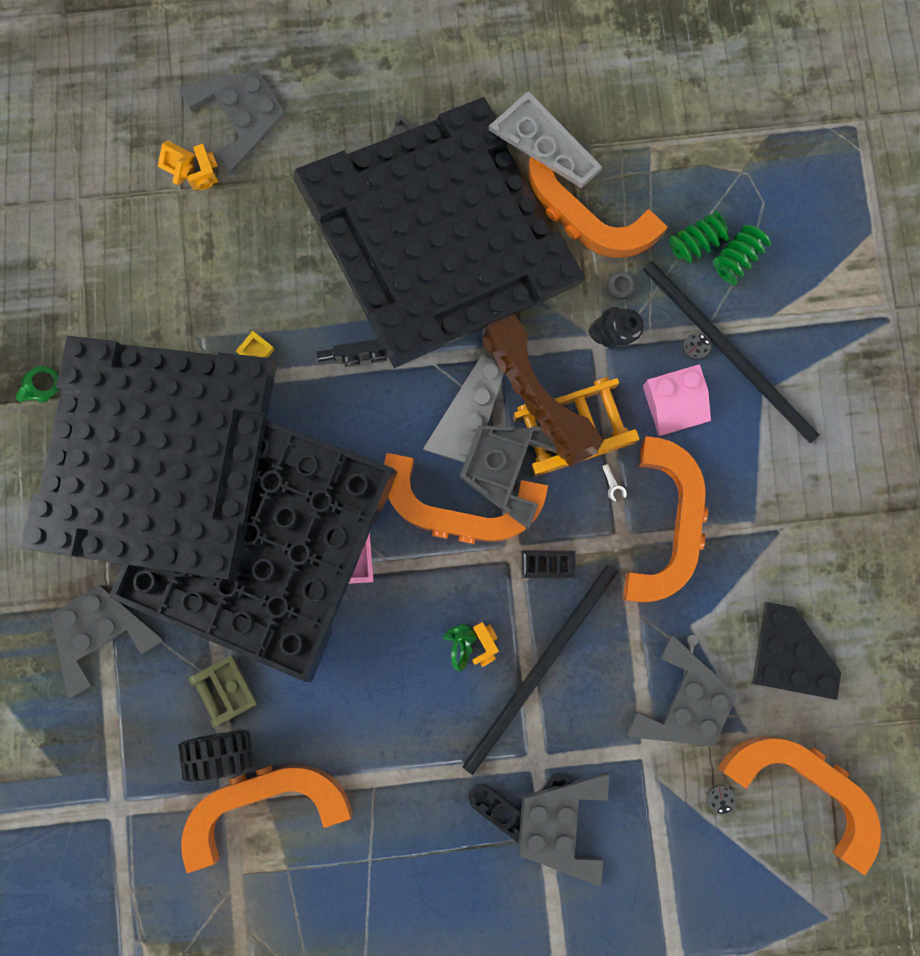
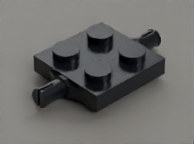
[317,339,388,367]

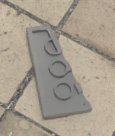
[489,91,602,188]
[423,356,504,463]

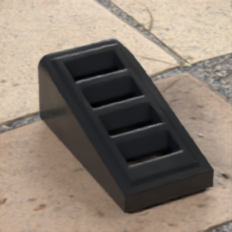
[521,550,576,578]

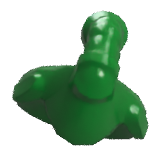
[16,366,59,403]
[443,624,477,672]

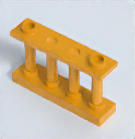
[513,377,639,477]

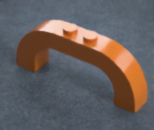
[528,156,668,258]
[623,436,708,603]
[384,453,548,544]
[717,736,881,876]
[181,765,353,873]

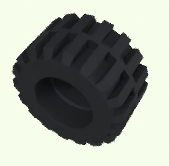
[178,730,255,782]

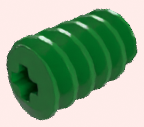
[668,210,729,264]
[713,225,771,286]

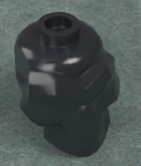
[588,307,644,349]

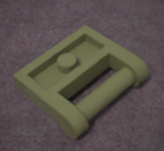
[188,655,258,728]

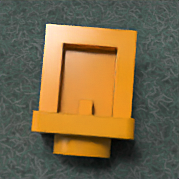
[158,140,195,185]
[187,144,218,190]
[472,622,499,667]

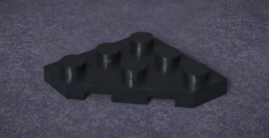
[752,602,841,700]

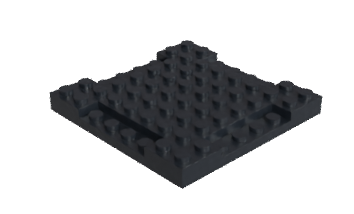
[294,97,585,369]
[21,335,277,581]
[109,421,398,682]

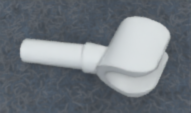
[602,464,627,501]

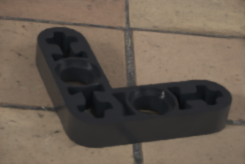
[469,772,572,843]

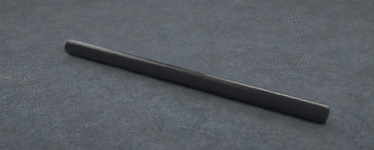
[643,261,820,443]
[462,564,618,775]

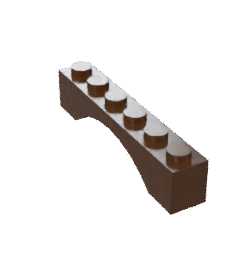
[482,314,604,467]

